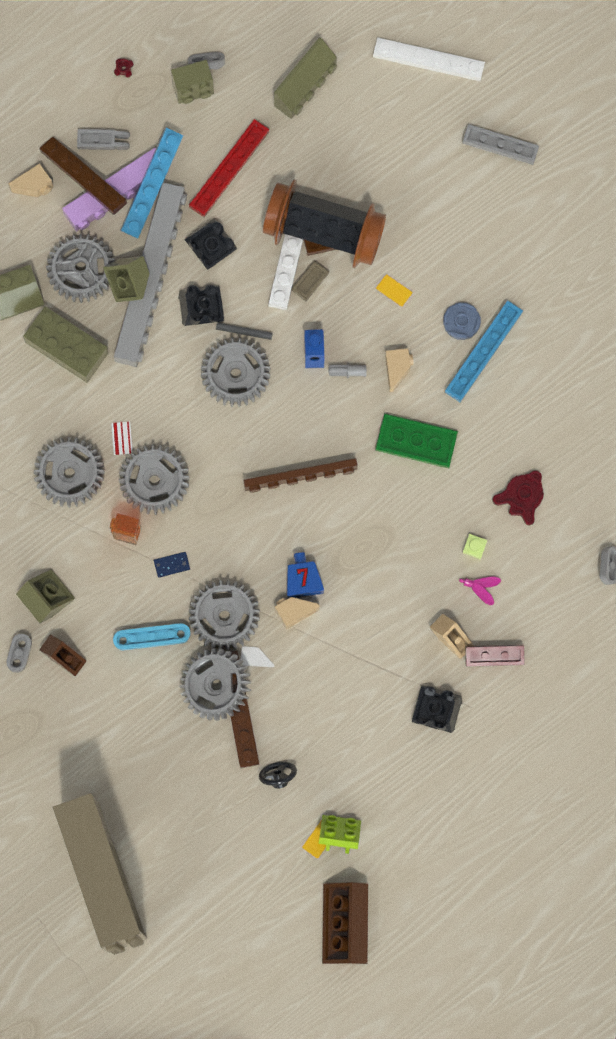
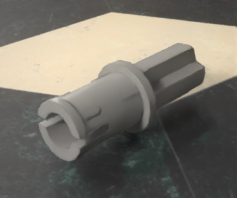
[328,363,367,378]

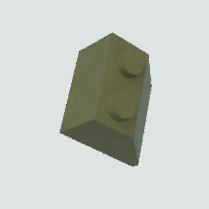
[103,256,150,302]
[16,569,75,623]

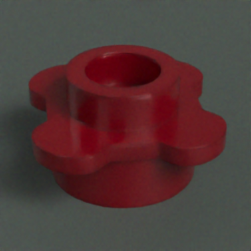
[114,58,134,78]

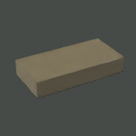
[291,261,329,301]

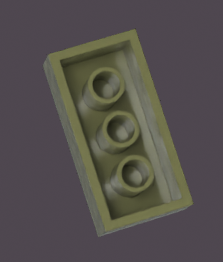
[23,306,109,383]

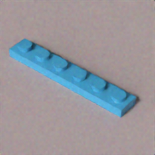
[120,128,183,239]
[445,301,523,403]

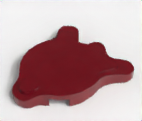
[492,470,544,526]

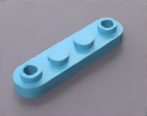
[113,623,191,651]

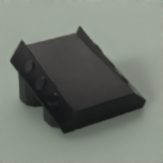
[184,218,237,270]
[178,285,224,326]
[412,685,462,733]

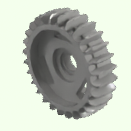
[46,234,115,303]
[201,337,271,407]
[34,437,105,508]
[119,444,190,515]
[189,580,260,651]
[180,648,252,721]

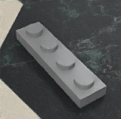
[463,124,539,165]

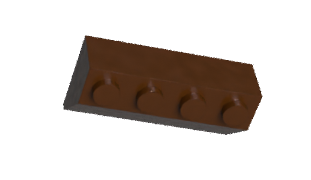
[322,882,368,964]

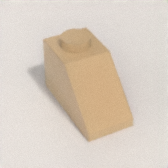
[8,163,53,197]
[385,348,414,392]
[275,597,320,630]
[429,614,474,659]

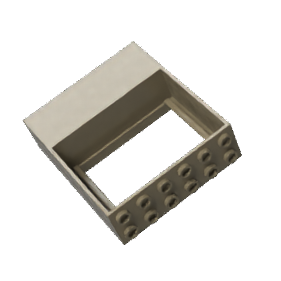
[53,793,147,955]

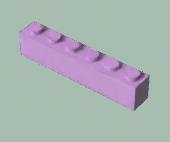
[62,148,167,232]

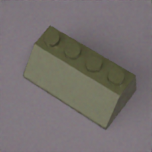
[274,37,337,119]
[0,265,45,321]

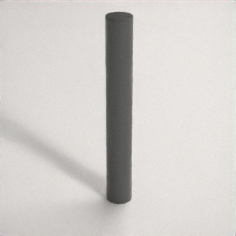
[216,322,273,340]

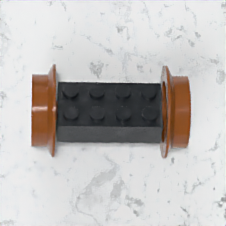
[263,179,387,268]

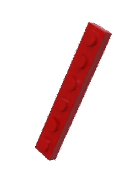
[189,119,269,217]

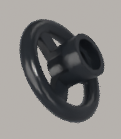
[259,762,297,789]

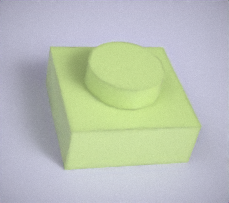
[463,534,487,559]

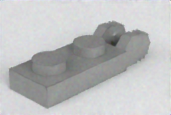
[77,129,130,150]

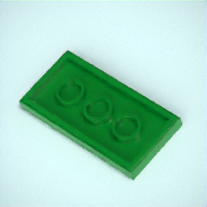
[375,413,458,469]

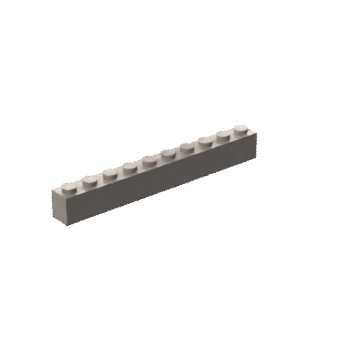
[114,182,187,367]

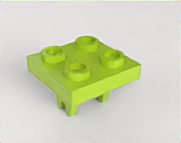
[319,815,361,854]

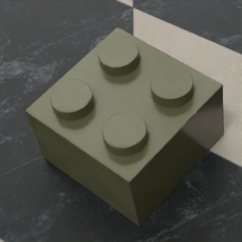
[171,60,214,104]

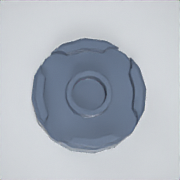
[443,302,481,340]

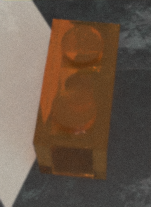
[110,513,142,545]

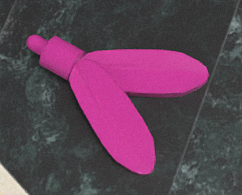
[459,577,501,605]

